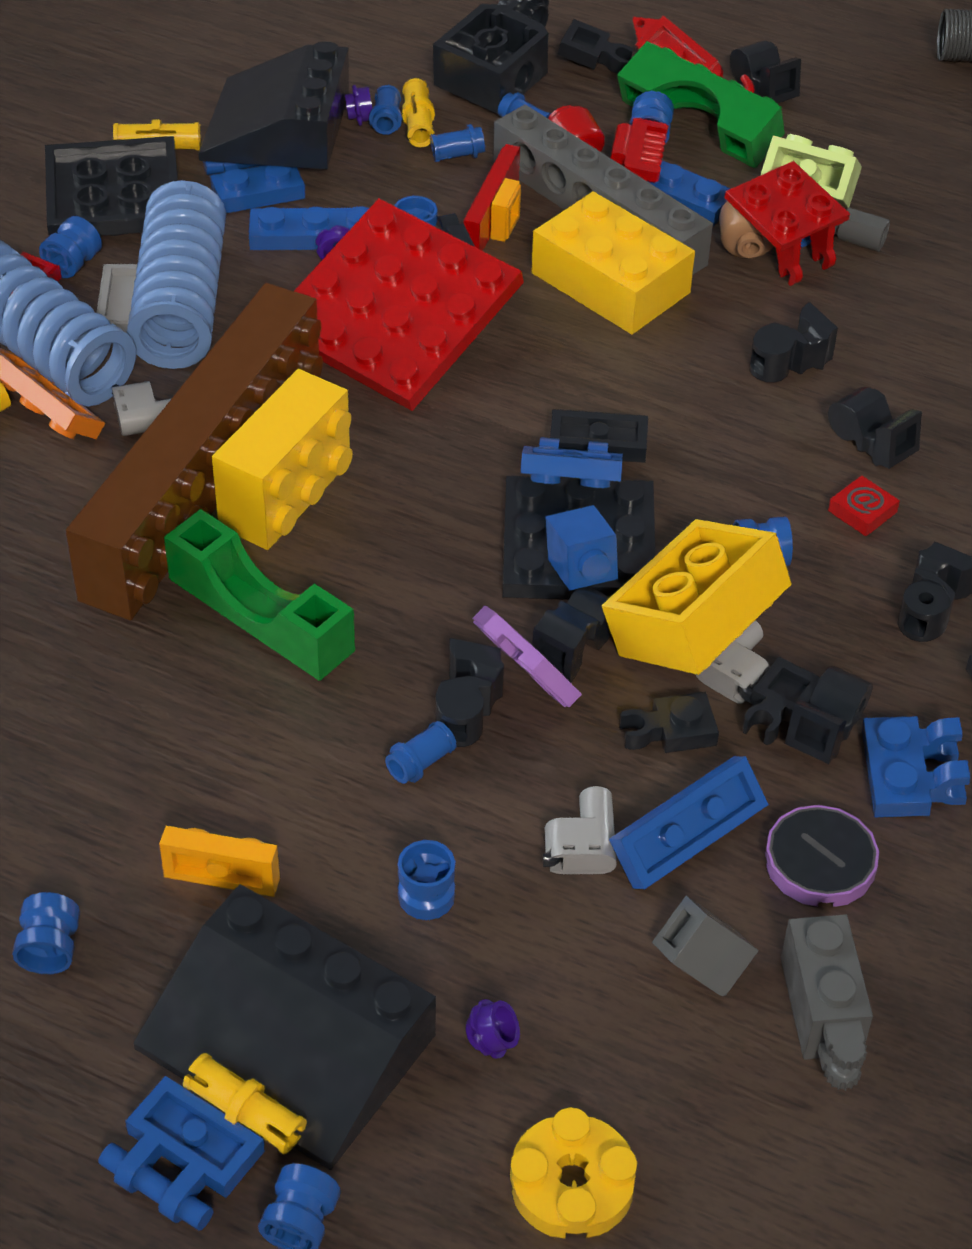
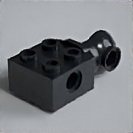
[433,0,549,114]

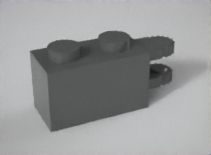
[781,914,873,1091]

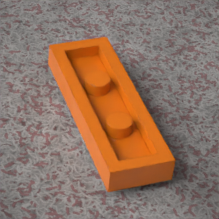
[0,348,106,439]

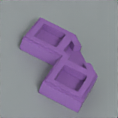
[472,606,582,707]

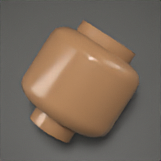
[719,201,774,258]

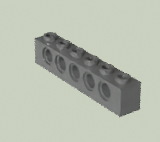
[493,104,713,275]

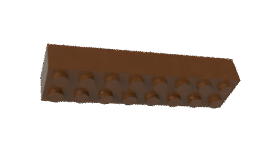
[66,282,323,621]

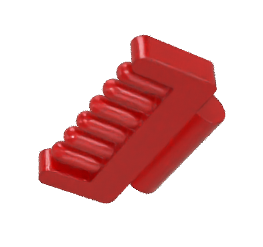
[610,118,669,182]

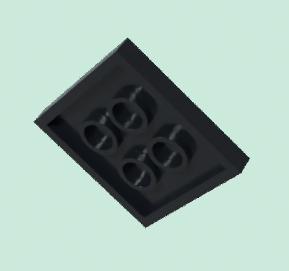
[45,136,178,236]
[502,476,656,600]

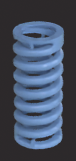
[127,180,226,369]
[0,240,136,406]

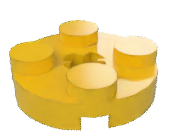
[510,1108,637,1239]

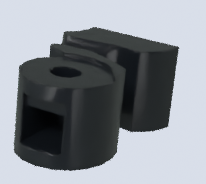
[730,40,801,103]
[749,302,838,383]
[828,387,922,469]
[898,541,972,642]
[532,586,612,683]
[435,638,504,747]
[784,666,873,765]

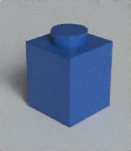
[546,505,618,591]

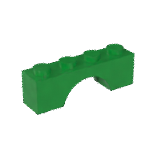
[617,41,785,168]
[164,509,355,681]

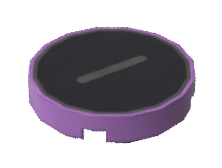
[765,805,879,907]

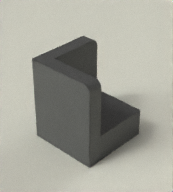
[652,896,759,996]

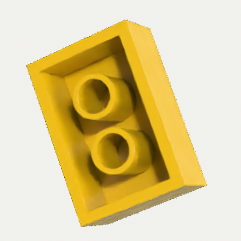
[531,191,695,335]
[212,369,353,550]
[601,519,792,675]

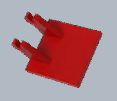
[724,161,850,286]

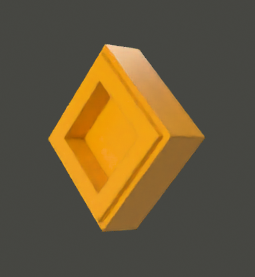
[490,178,521,242]

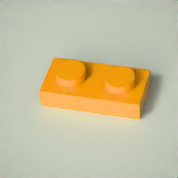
[159,826,280,897]

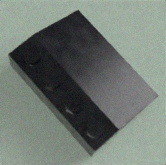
[198,41,349,169]
[134,884,436,1170]

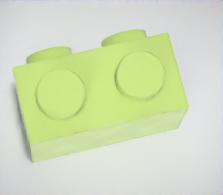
[760,134,862,208]

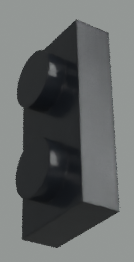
[550,409,648,463]

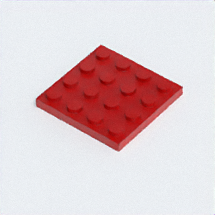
[294,198,524,411]

